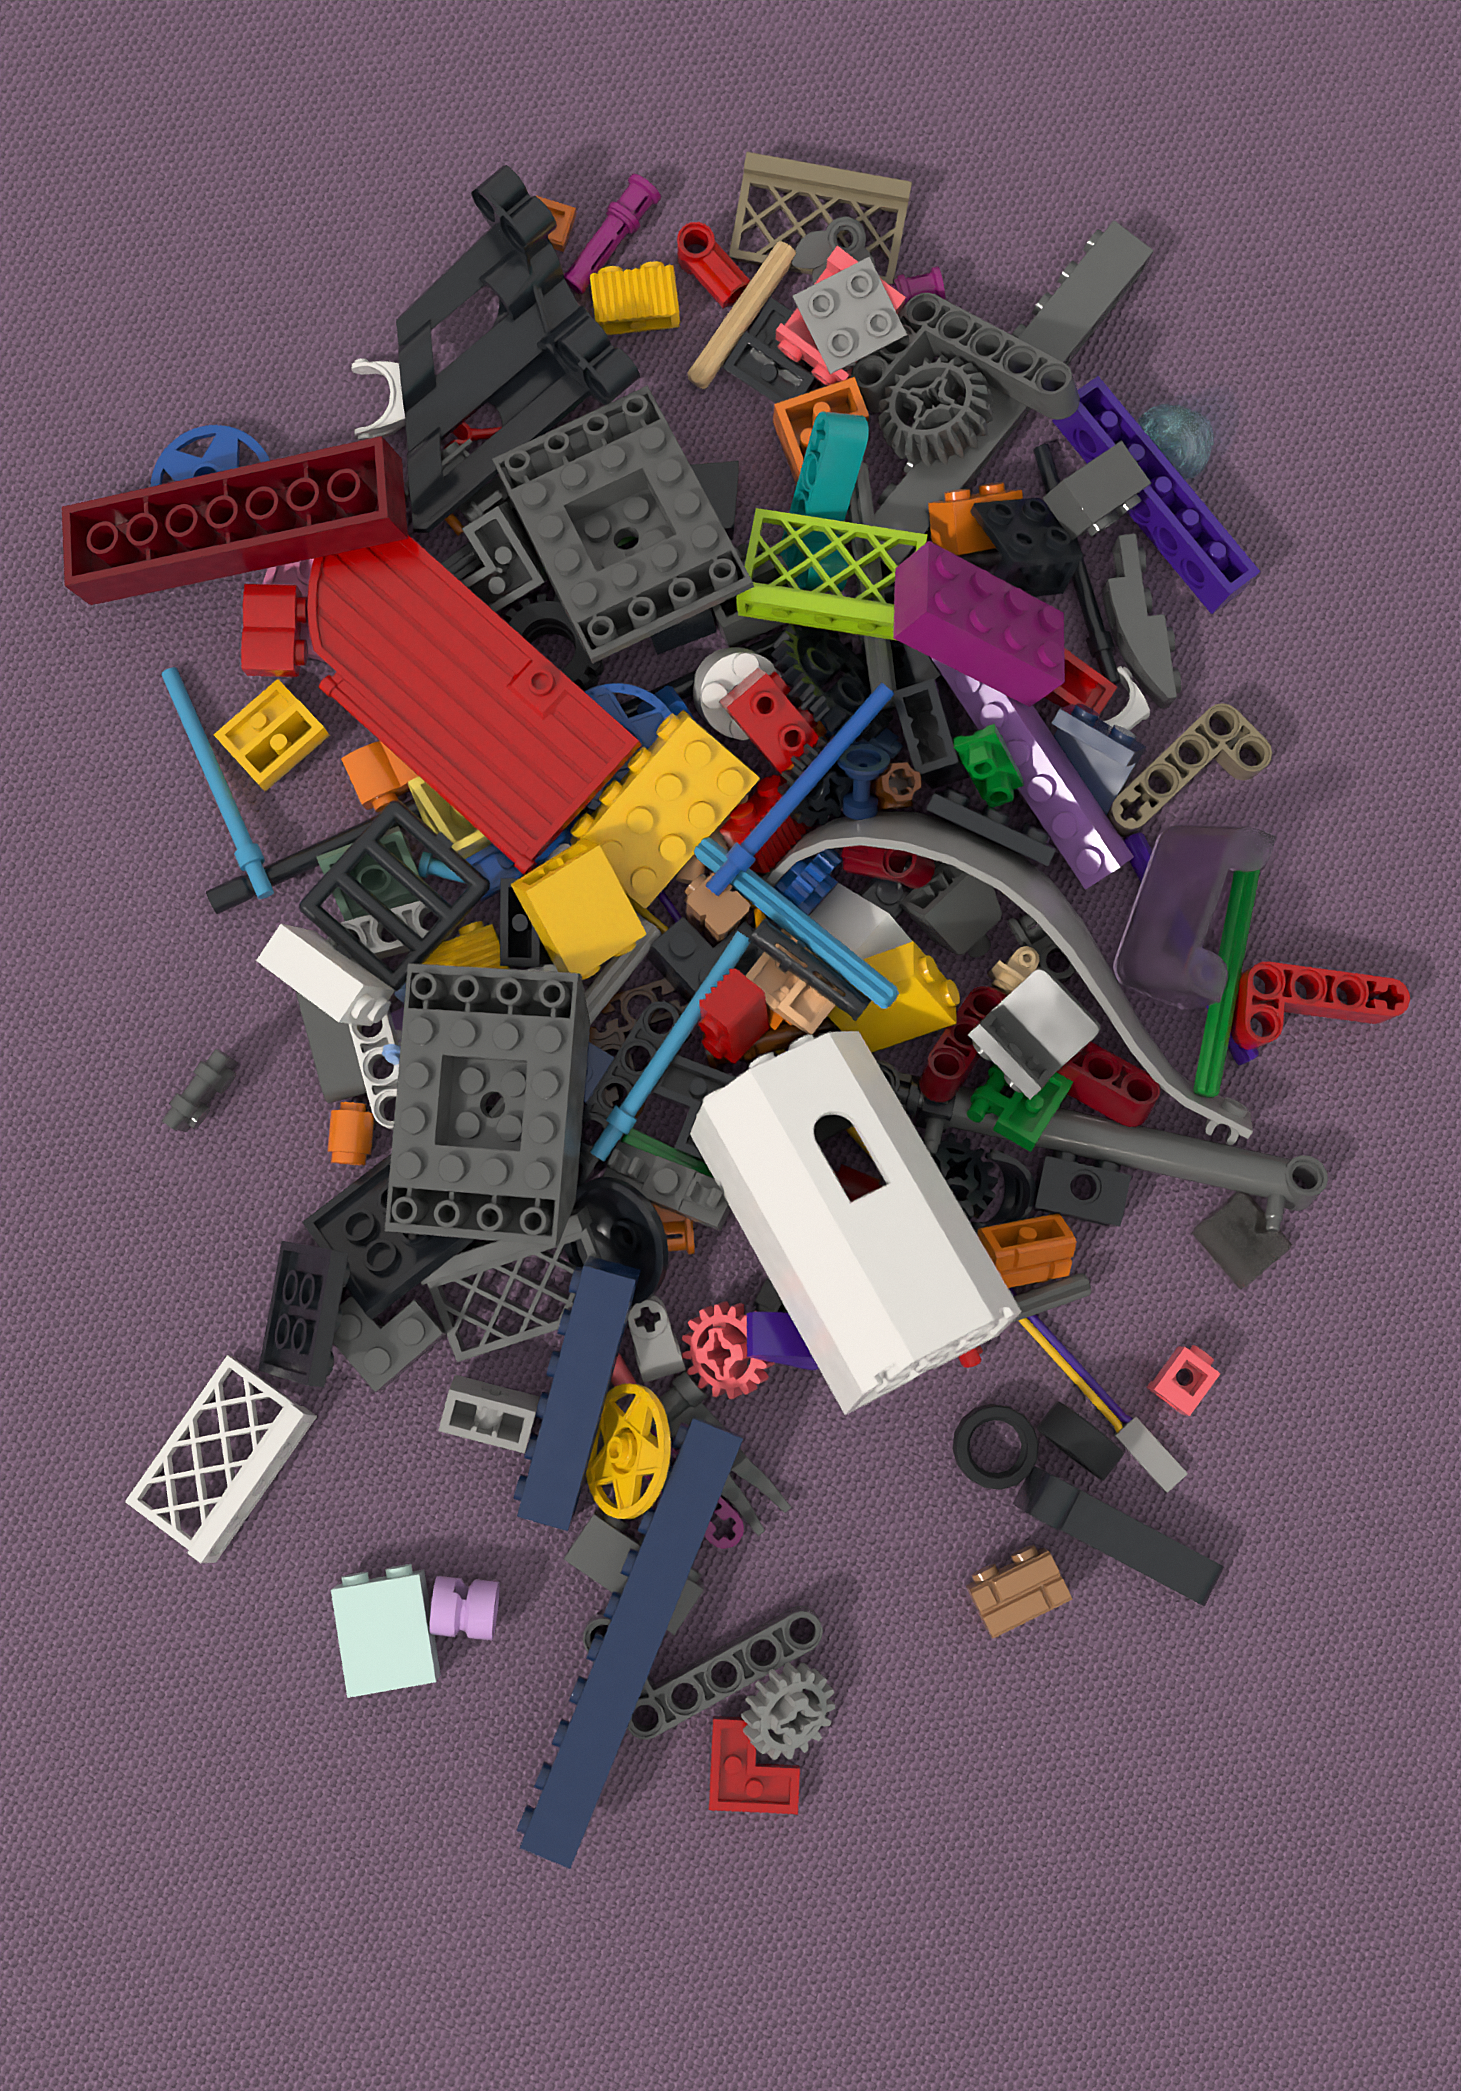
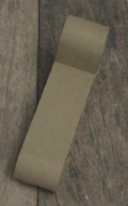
[1107,703,1272,837]

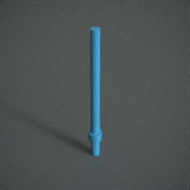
[161,667,274,899]
[590,931,750,1161]

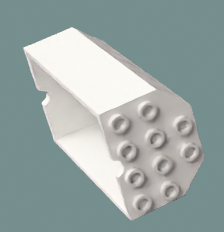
[690,1031,1021,1415]

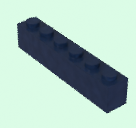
[513,1256,641,1531]

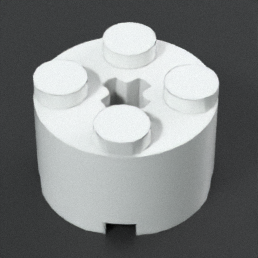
[693,647,787,740]

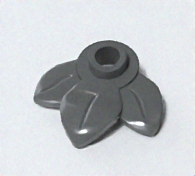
[792,217,875,285]

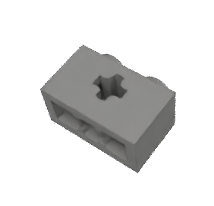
[438,1375,540,1453]

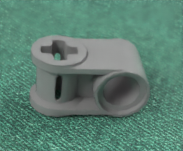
[628,1295,686,1382]

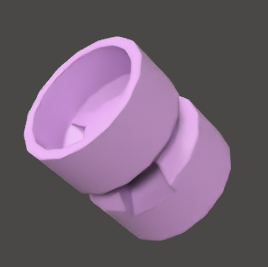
[430,1576,500,1640]

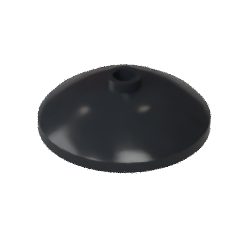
[564,1177,669,1306]

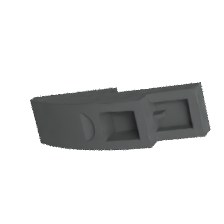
[1101,533,1181,708]

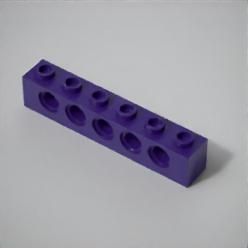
[1052,376,1261,614]

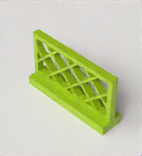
[736,508,928,641]

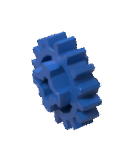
[765,848,843,928]

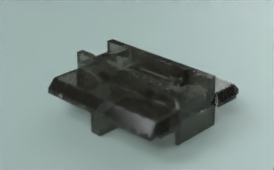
[1192,1191,1292,1290]

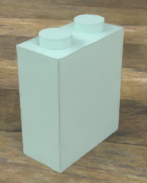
[331,1564,441,1698]

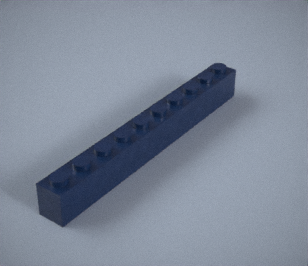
[516,1416,743,1869]

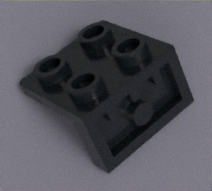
[970,498,1083,597]

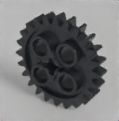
[771,624,894,742]

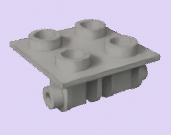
[792,257,907,375]

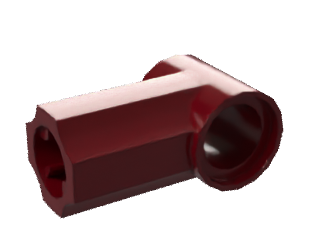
[841,845,935,888]

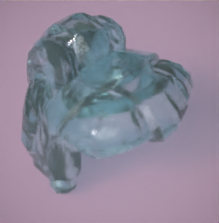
[1137,403,1215,480]

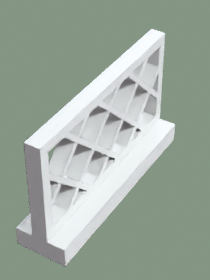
[125,1355,317,1563]

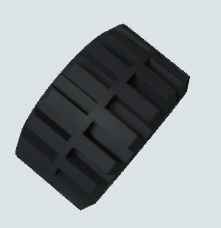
[506,594,604,692]

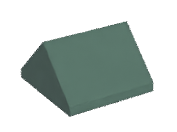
[317,826,422,921]

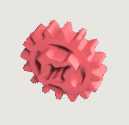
[681,1301,775,1399]

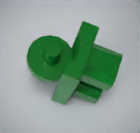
[953,724,1024,807]

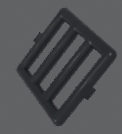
[299,800,490,992]

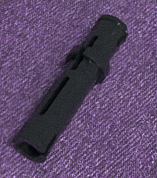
[748,919,872,1021]

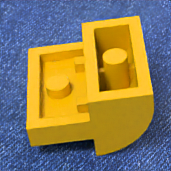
[213,679,330,792]

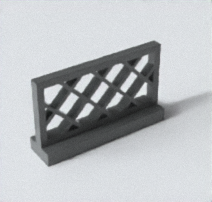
[421,1205,602,1362]

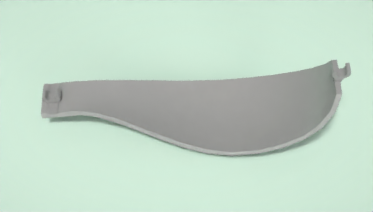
[758,811,1253,1146]

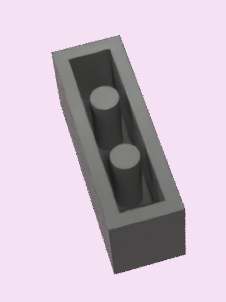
[564,1510,704,1635]

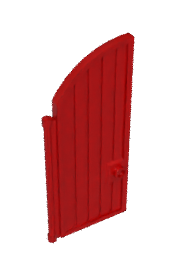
[307,535,641,875]

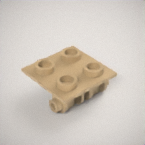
[987,946,1039,996]

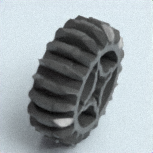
[878,354,994,468]

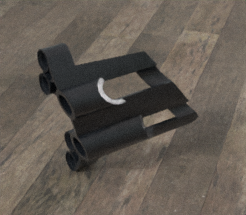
[396,165,640,533]

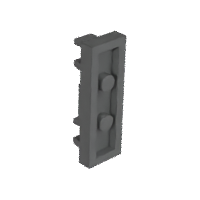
[603,1141,731,1231]

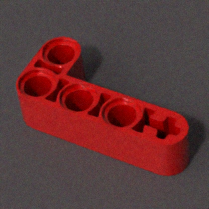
[1231,961,1410,1050]

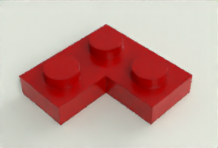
[709,1716,800,1814]

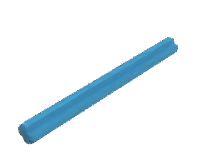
[694,837,899,1009]

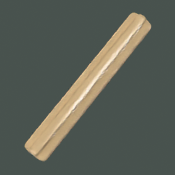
[687,241,796,389]

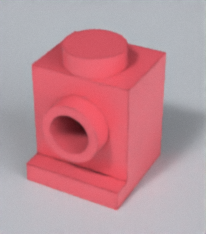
[1146,1345,1221,1416]

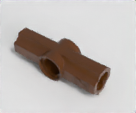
[870,762,921,811]

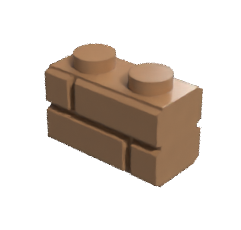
[684,873,750,947]
[965,1544,1072,1638]

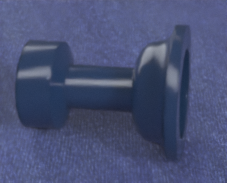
[837,744,890,820]

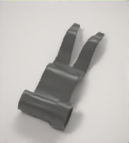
[651,1370,792,1536]

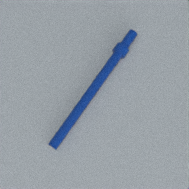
[705,682,895,897]

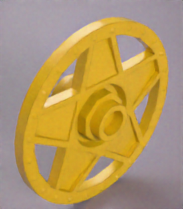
[586,1383,671,1519]

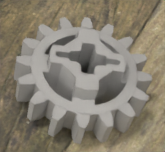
[741,1662,836,1760]

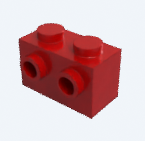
[719,668,819,774]

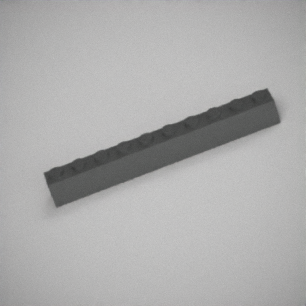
[851,221,1154,578]

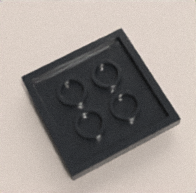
[927,786,1056,866]
[302,1154,475,1320]
[258,1241,350,1388]

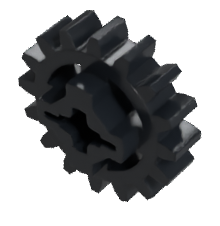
[778,734,853,827]
[922,1132,998,1221]

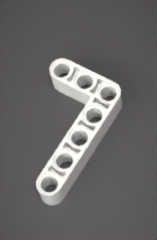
[327,901,453,1130]

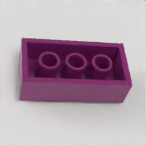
[893,541,1065,707]

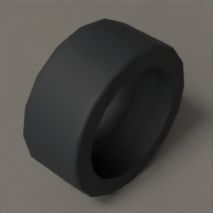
[1037,1401,1124,1480]
[952,1404,1039,1490]

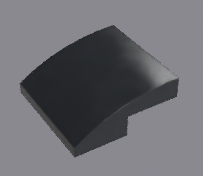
[722,297,818,403]

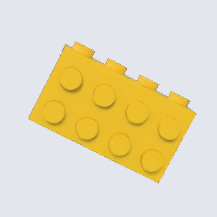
[570,710,760,909]

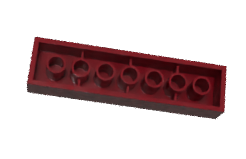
[62,436,408,605]

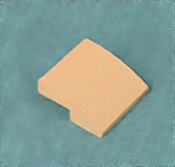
[746,929,845,1035]

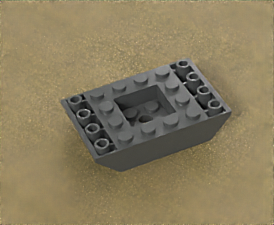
[492,385,754,663]
[385,963,590,1246]

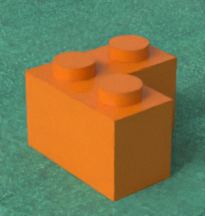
[773,377,869,486]

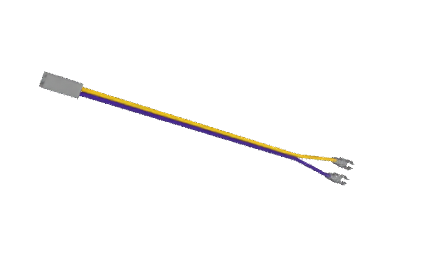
[582,806,1188,1493]

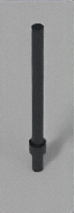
[1033,444,1121,685]

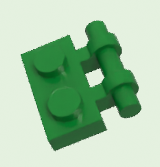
[966,1062,1073,1152]

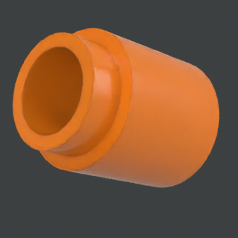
[328,1102,374,1165]

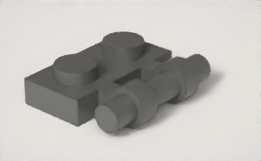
[162,1049,238,1132]

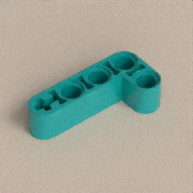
[780,411,869,592]

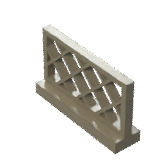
[729,152,912,284]

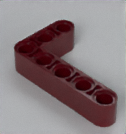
[919,986,1160,1127]

